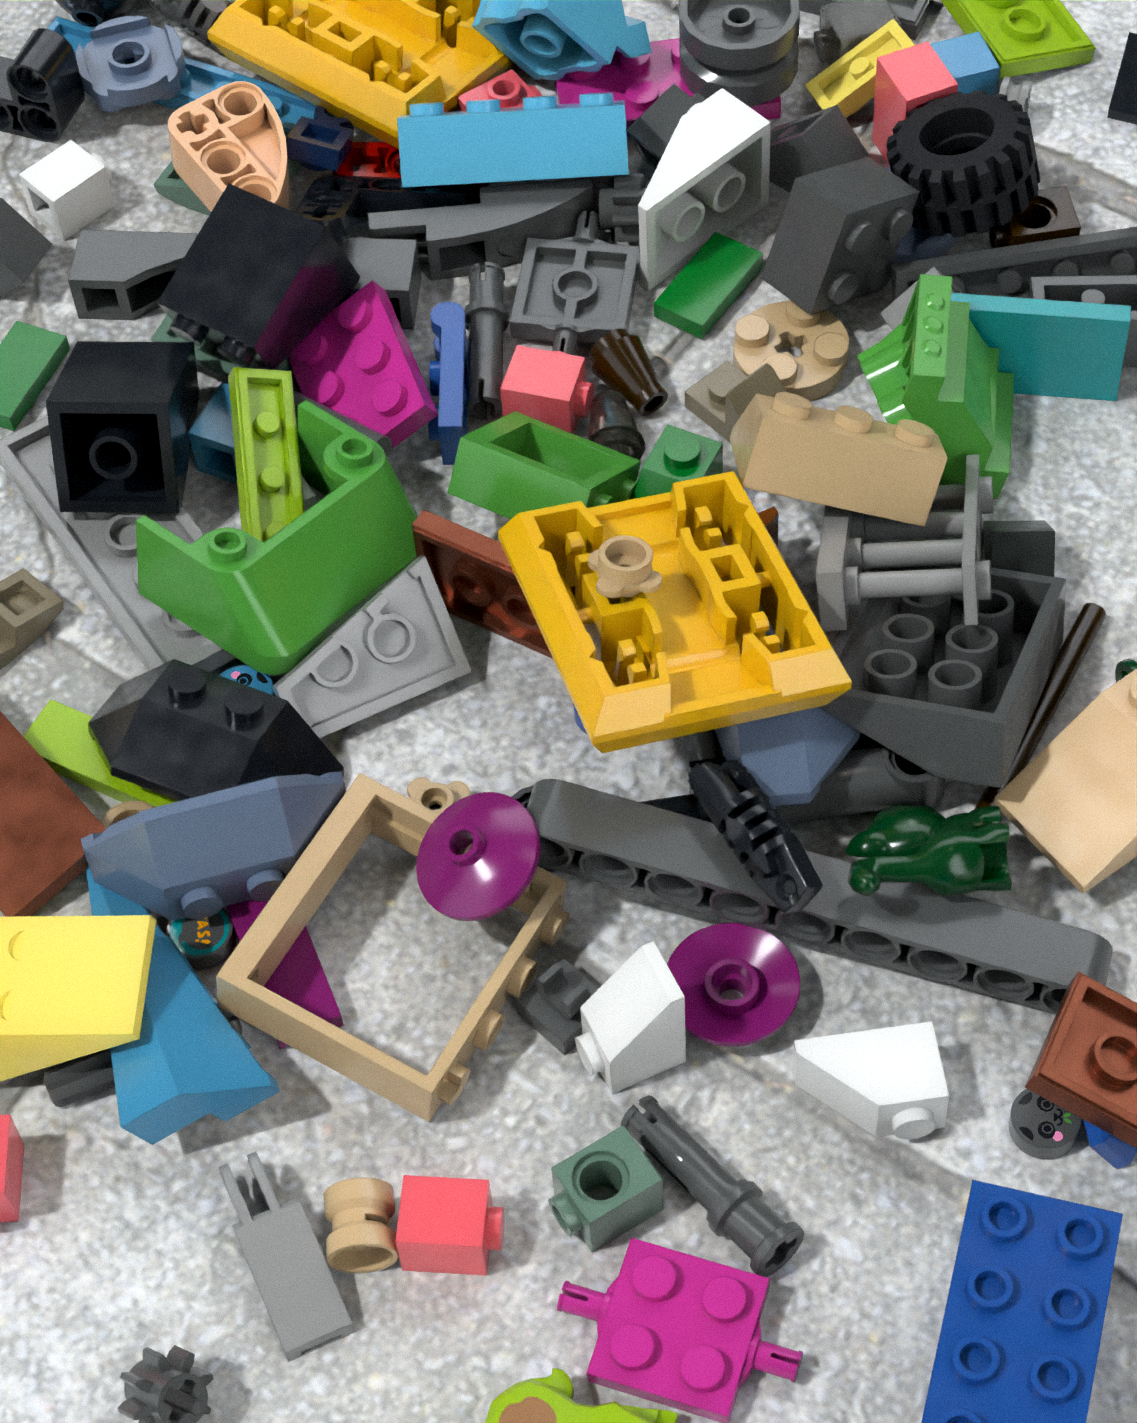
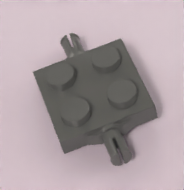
[509,211,640,355]

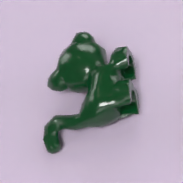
[846,805,1012,896]

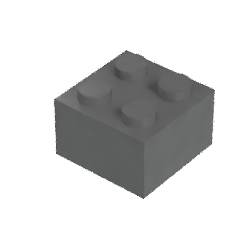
[761,157,919,314]

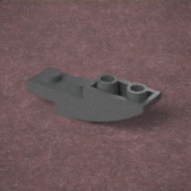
[368,177,594,281]

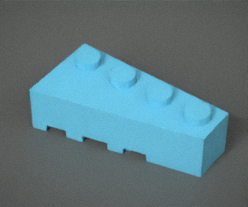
[397,92,629,187]

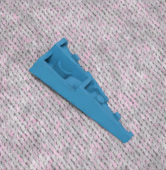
[86,866,280,1145]

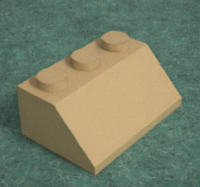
[730,392,948,527]

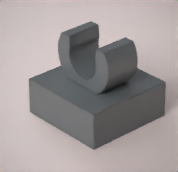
[516,958,599,1056]

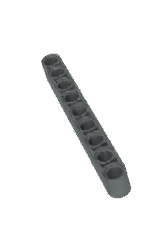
[526,779,1113,1015]

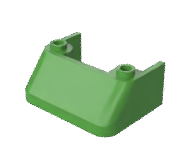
[135,400,418,675]

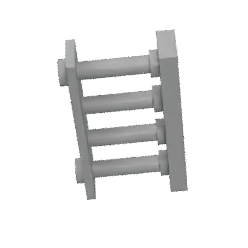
[816,454,993,631]

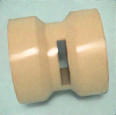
[323,1177,399,1274]

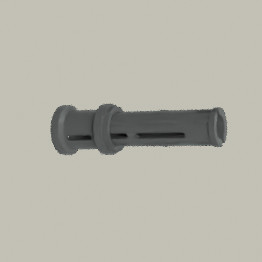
[620,1095,805,1277]

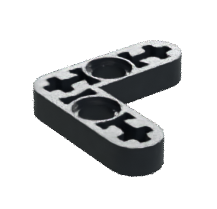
[294,175,474,246]

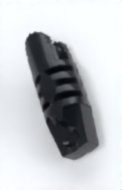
[688,760,823,913]

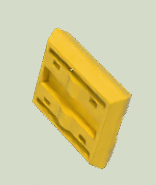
[207,0,514,149]
[498,471,852,753]

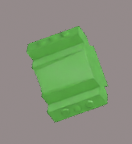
[857,274,1014,499]

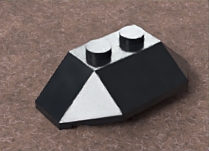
[88,659,344,801]

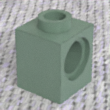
[548,1125,664,1253]

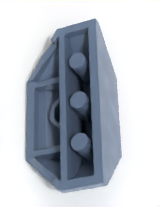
[714,626,860,806]
[81,771,346,921]

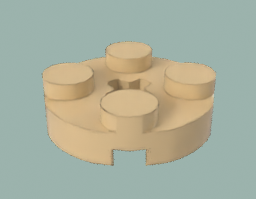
[733,299,849,402]

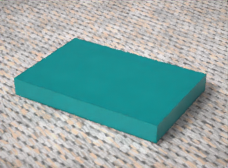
[951,293,1131,401]

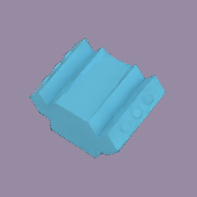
[472,0,652,80]

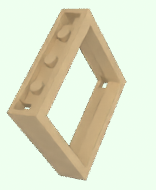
[216,773,570,1122]

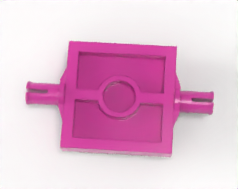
[557,1238,803,1423]

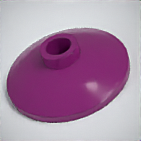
[416,792,541,921]
[667,923,800,1047]

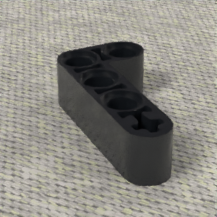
[0,28,85,142]

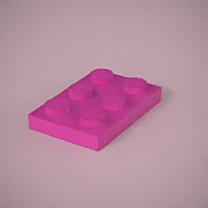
[288,280,438,449]

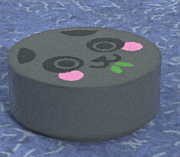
[1009,1089,1082,1159]

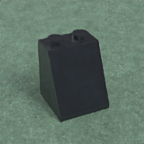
[157,183,360,370]
[46,341,199,513]

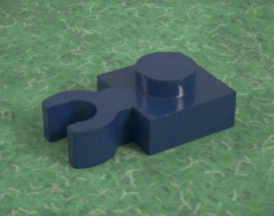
[286,105,354,171]

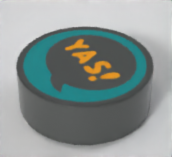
[167,908,236,970]

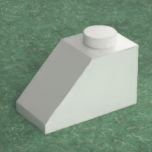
[575,941,686,1094]
[793,1021,949,1139]

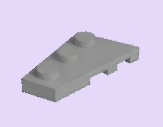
[272,556,472,738]

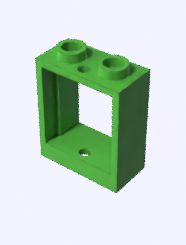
[448,411,641,519]

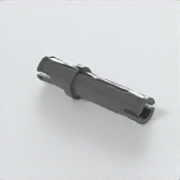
[464,261,509,420]

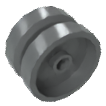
[679,0,800,107]

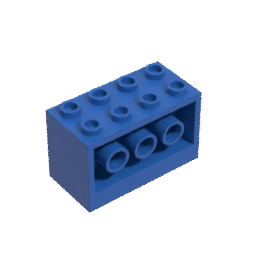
[921,1180,1123,1423]

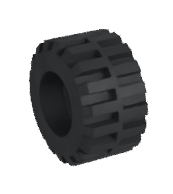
[886,91,1041,237]

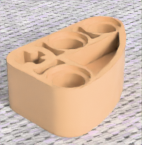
[168,81,290,212]

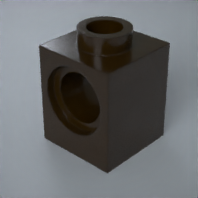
[988,186,1081,249]

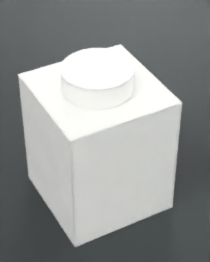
[19,140,115,241]

